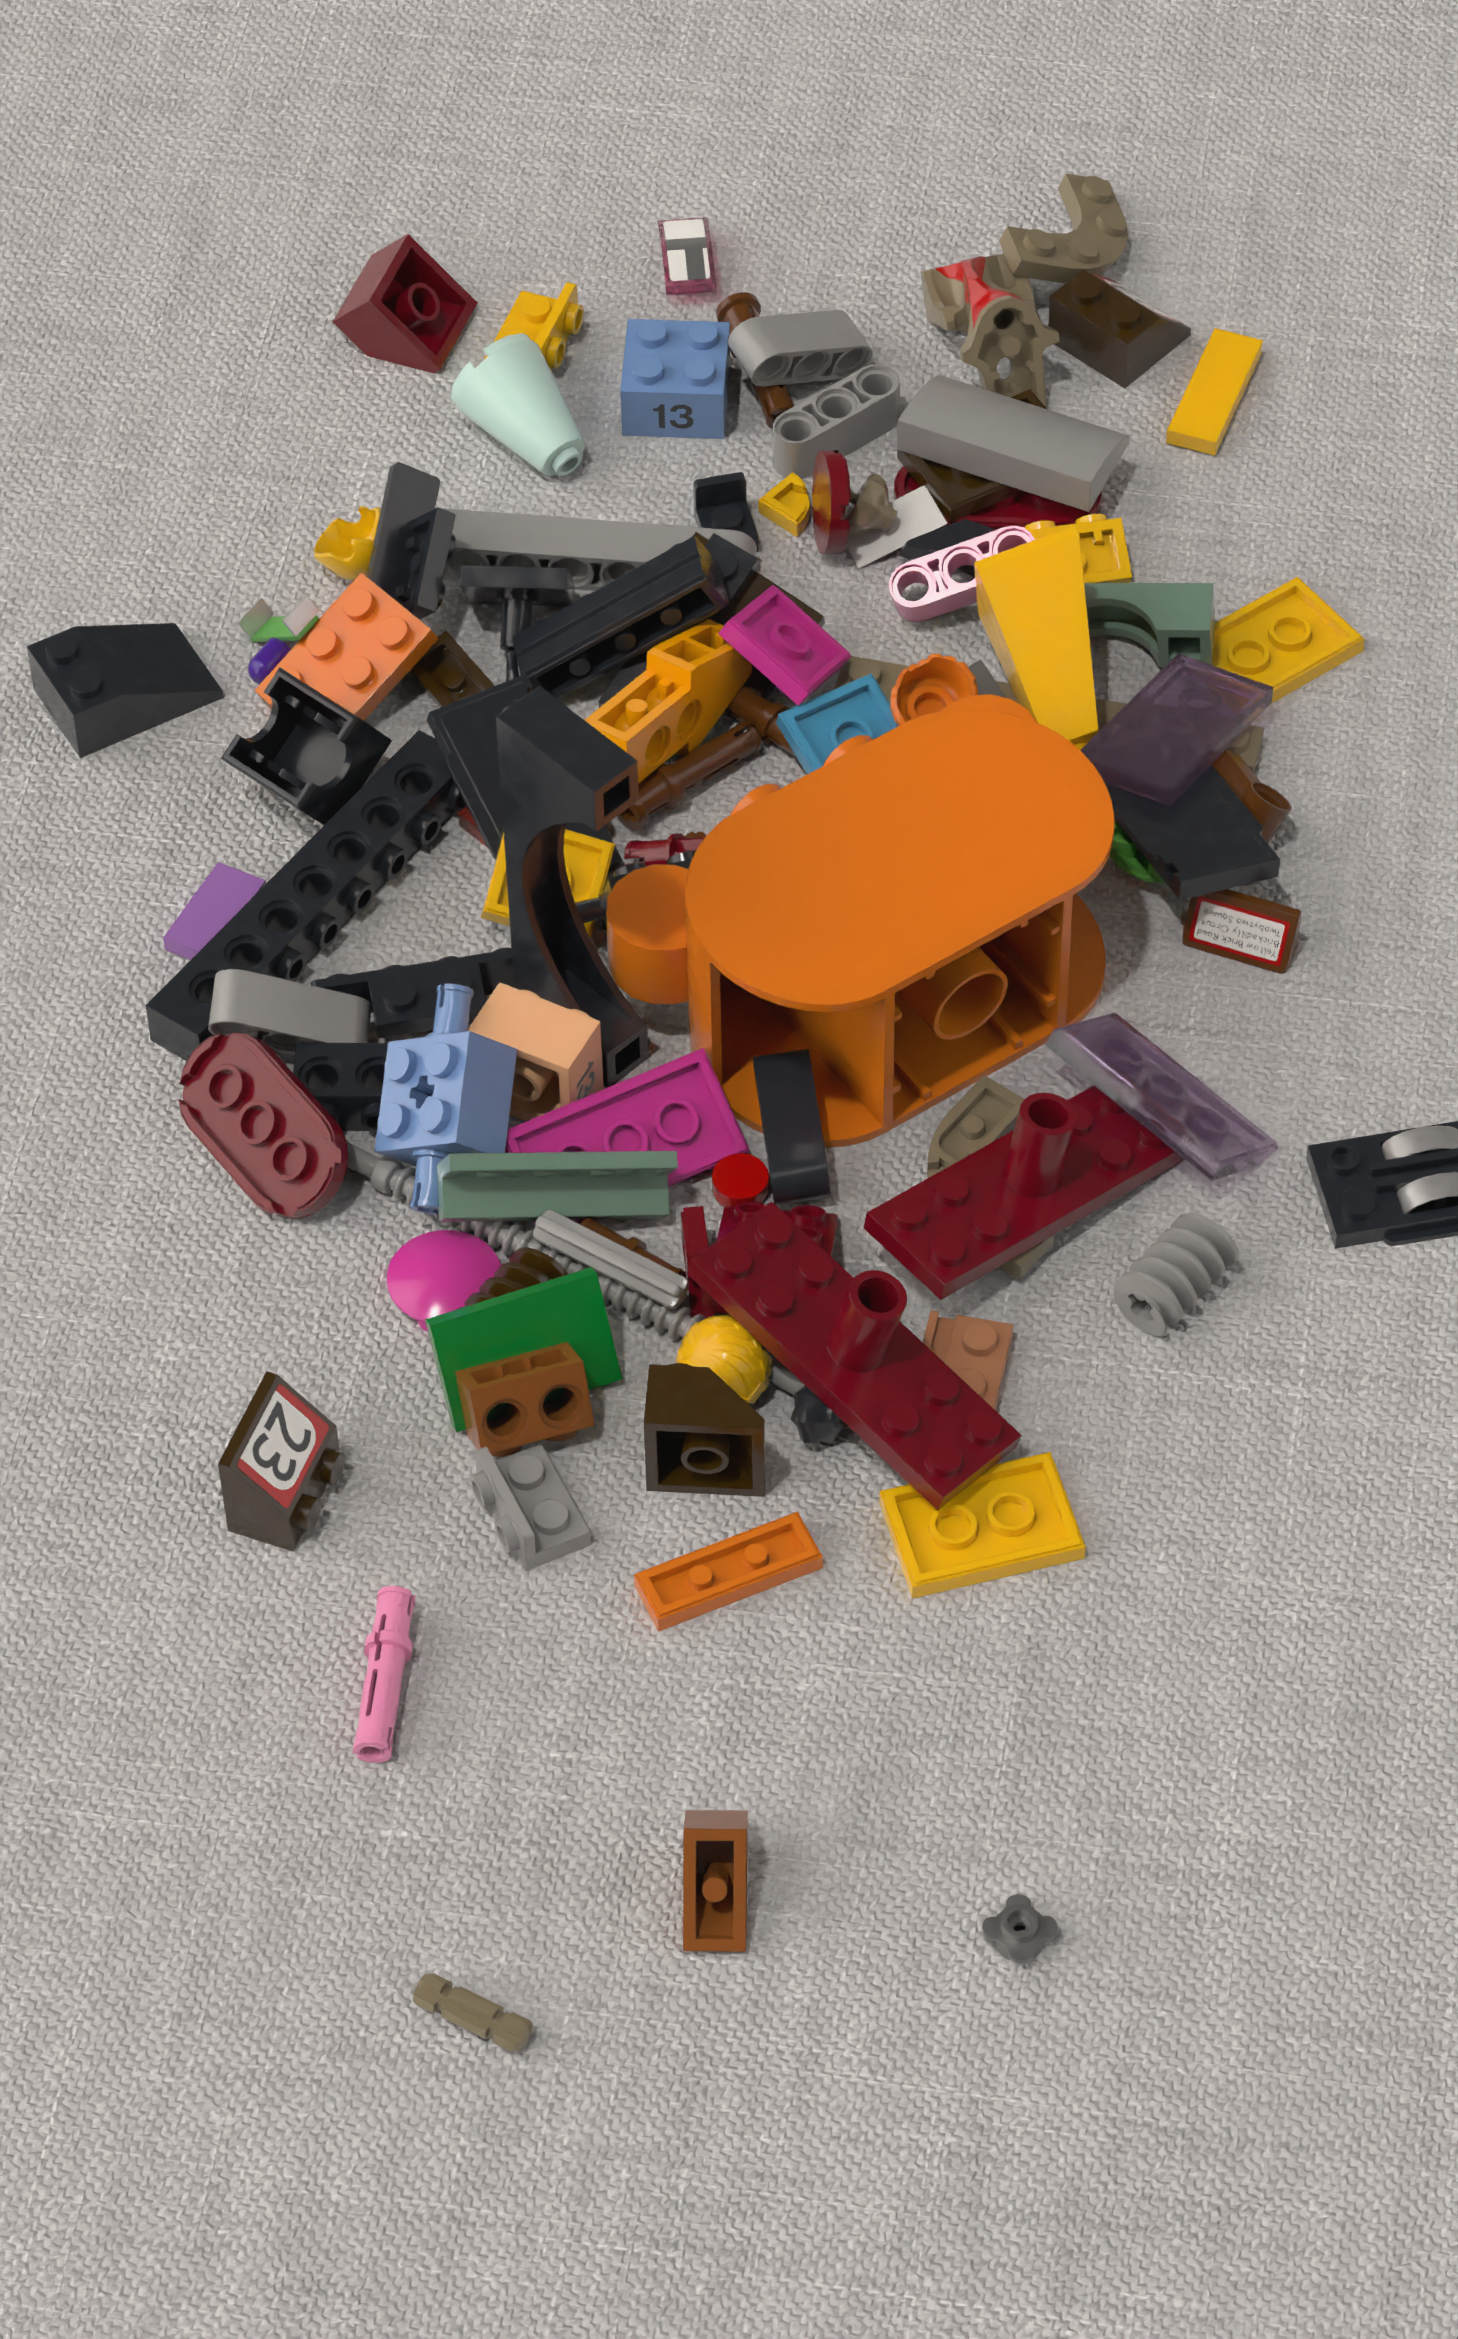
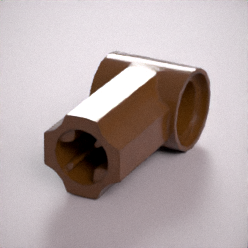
[1204,750,1292,843]

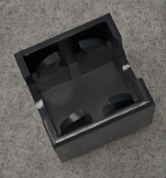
[221,667,392,825]

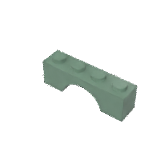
[999,583,1215,667]

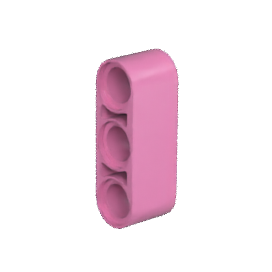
[889,525,1035,622]

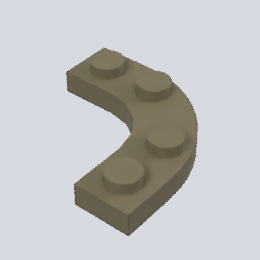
[999,173,1128,283]
[927,1075,1054,1280]

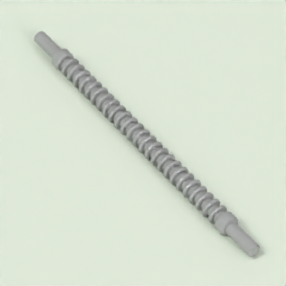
[346,1141,804,1394]

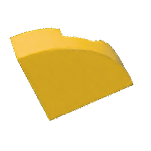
[758,472,810,537]

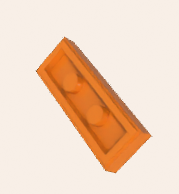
[634,1511,823,1632]

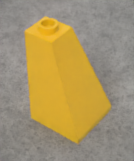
[974,525,1099,759]

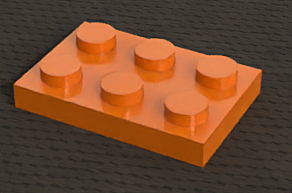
[254,573,439,721]

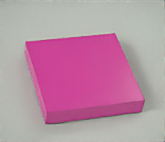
[718,585,852,706]

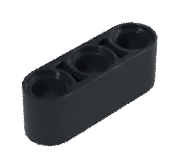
[752,1049,831,1205]

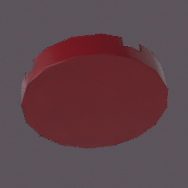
[812,450,851,554]

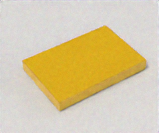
[1182,577,1365,722]
[879,1452,1086,1599]

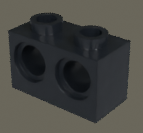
[293,1043,388,1133]

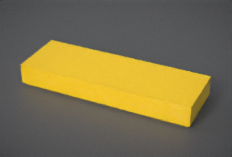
[1166,328,1263,456]

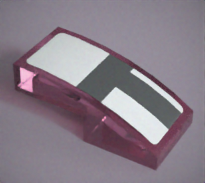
[658,217,716,296]

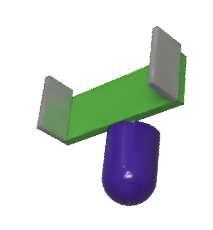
[237,595,319,684]

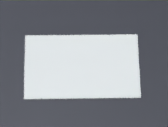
[846,486,947,568]

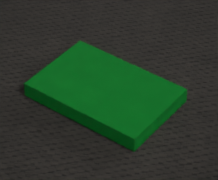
[425,1267,622,1432]

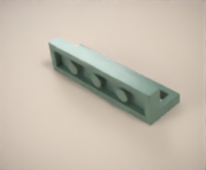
[437,1151,678,1222]

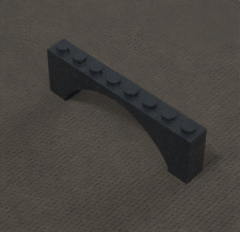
[496,686,649,1088]

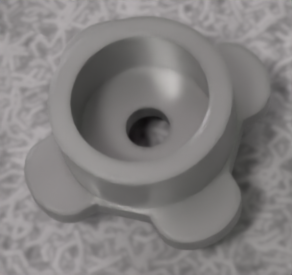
[982,1894,1057,1964]

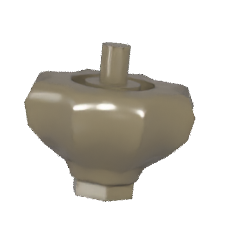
[844,474,898,536]

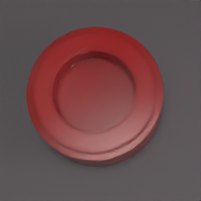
[712,1153,769,1207]

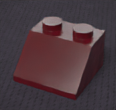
[332,234,478,373]

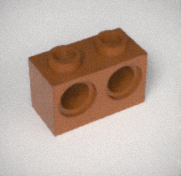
[455,1342,595,1457]

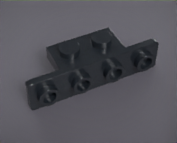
[367,462,456,620]
[311,948,514,1038]

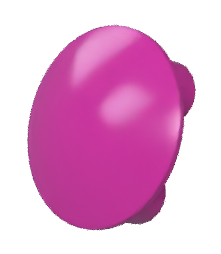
[387,1230,501,1331]

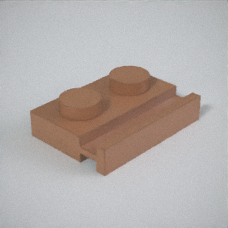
[923,1310,1014,1410]

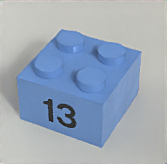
[620,319,731,439]

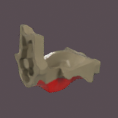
[920,254,1060,408]

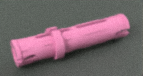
[352,1586,416,1763]

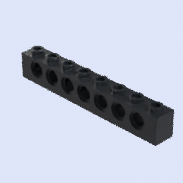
[145,730,466,1061]

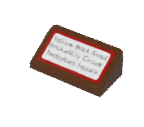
[1182,889,1302,974]

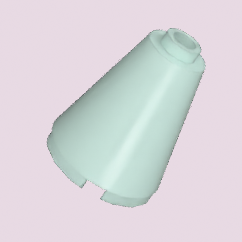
[451,333,585,476]

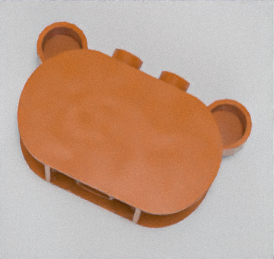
[606,694,1114,1148]

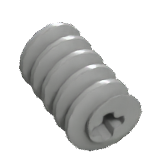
[1114,1213,1239,1336]

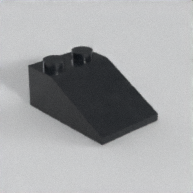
[27,623,224,758]

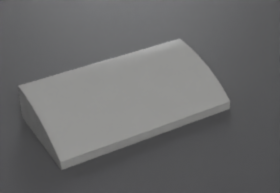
[897,375,1130,512]

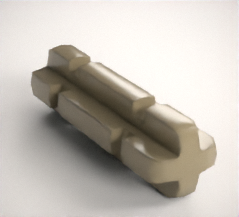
[413,1973,533,2052]

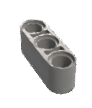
[727,310,873,387]
[773,364,900,479]
[208,969,372,1055]

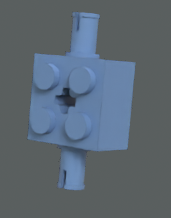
[374,984,517,1215]

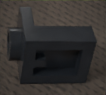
[693,472,759,552]

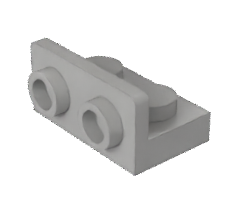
[470,1443,591,1571]

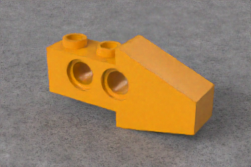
[585,619,752,784]

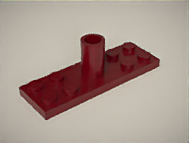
[863,1073,1193,1300]
[687,1201,1022,1510]

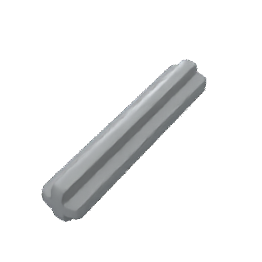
[533,1210,690,1309]

